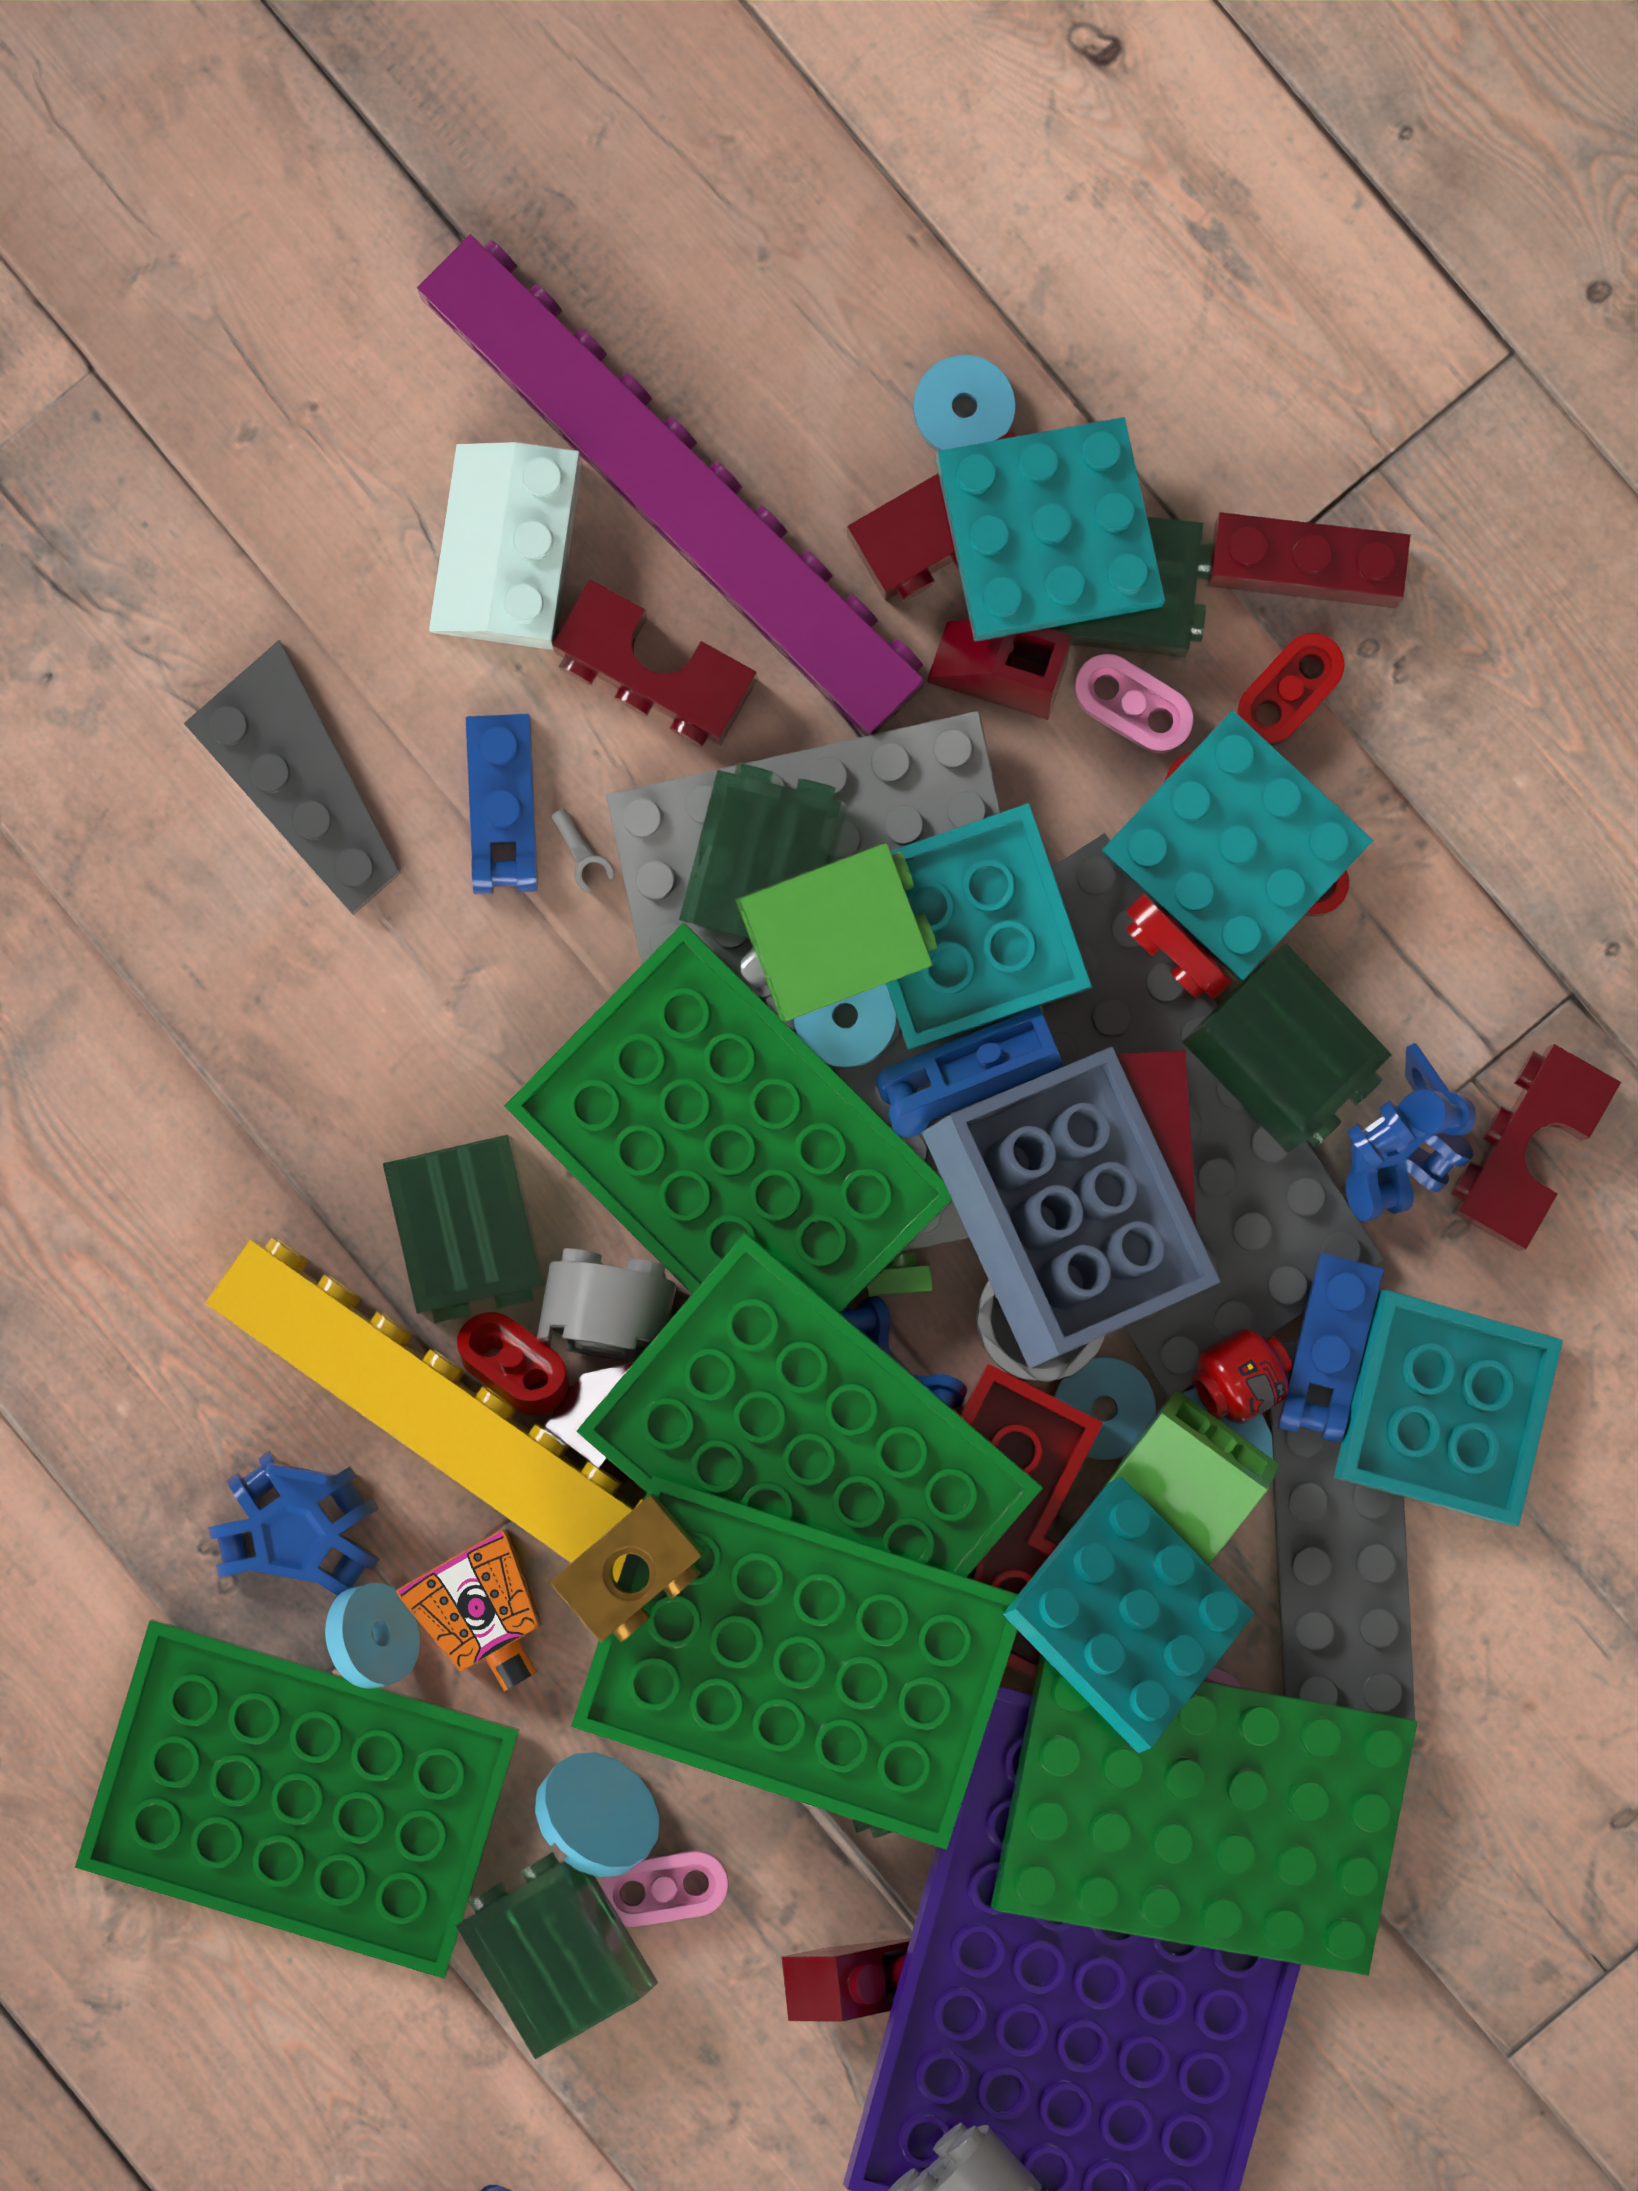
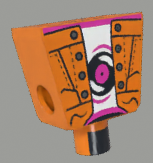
[395,1528,542,1691]

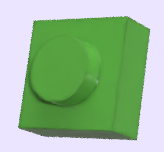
[867,1254,933,1296]

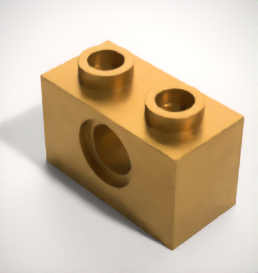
[549,1493,704,1643]

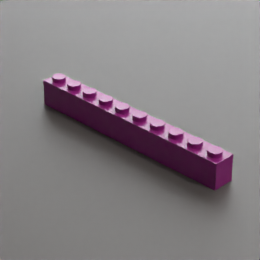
[417,234,924,736]

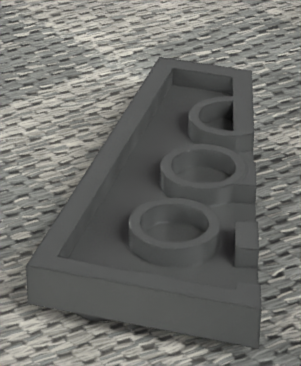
[184,640,401,915]

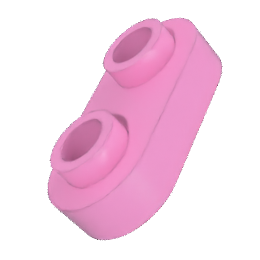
[1074,654,1193,754]
[600,1850,728,1927]

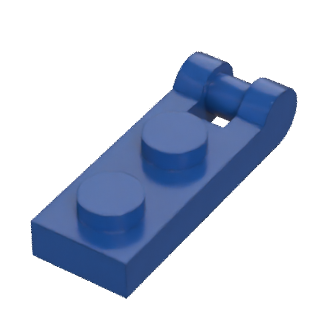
[466,714,538,894]
[876,1006,1064,1137]
[1277,1253,1384,1444]

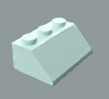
[429,442,582,650]

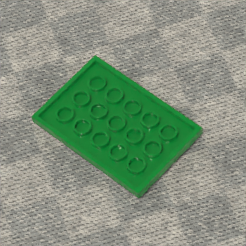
[504,923,953,1313]
[576,1232,1043,1577]
[571,1475,1018,1850]
[75,1619,520,1979]
[991,1653,1418,1976]

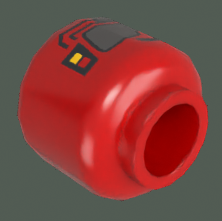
[1192,1328,1292,1424]

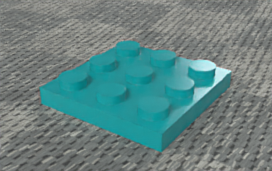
[935,417,1165,642]
[1101,710,1374,982]
[886,803,1093,1050]
[1333,1290,1563,1526]
[1003,1476,1255,1753]

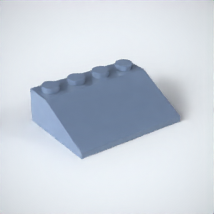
[922,1047,1220,1369]

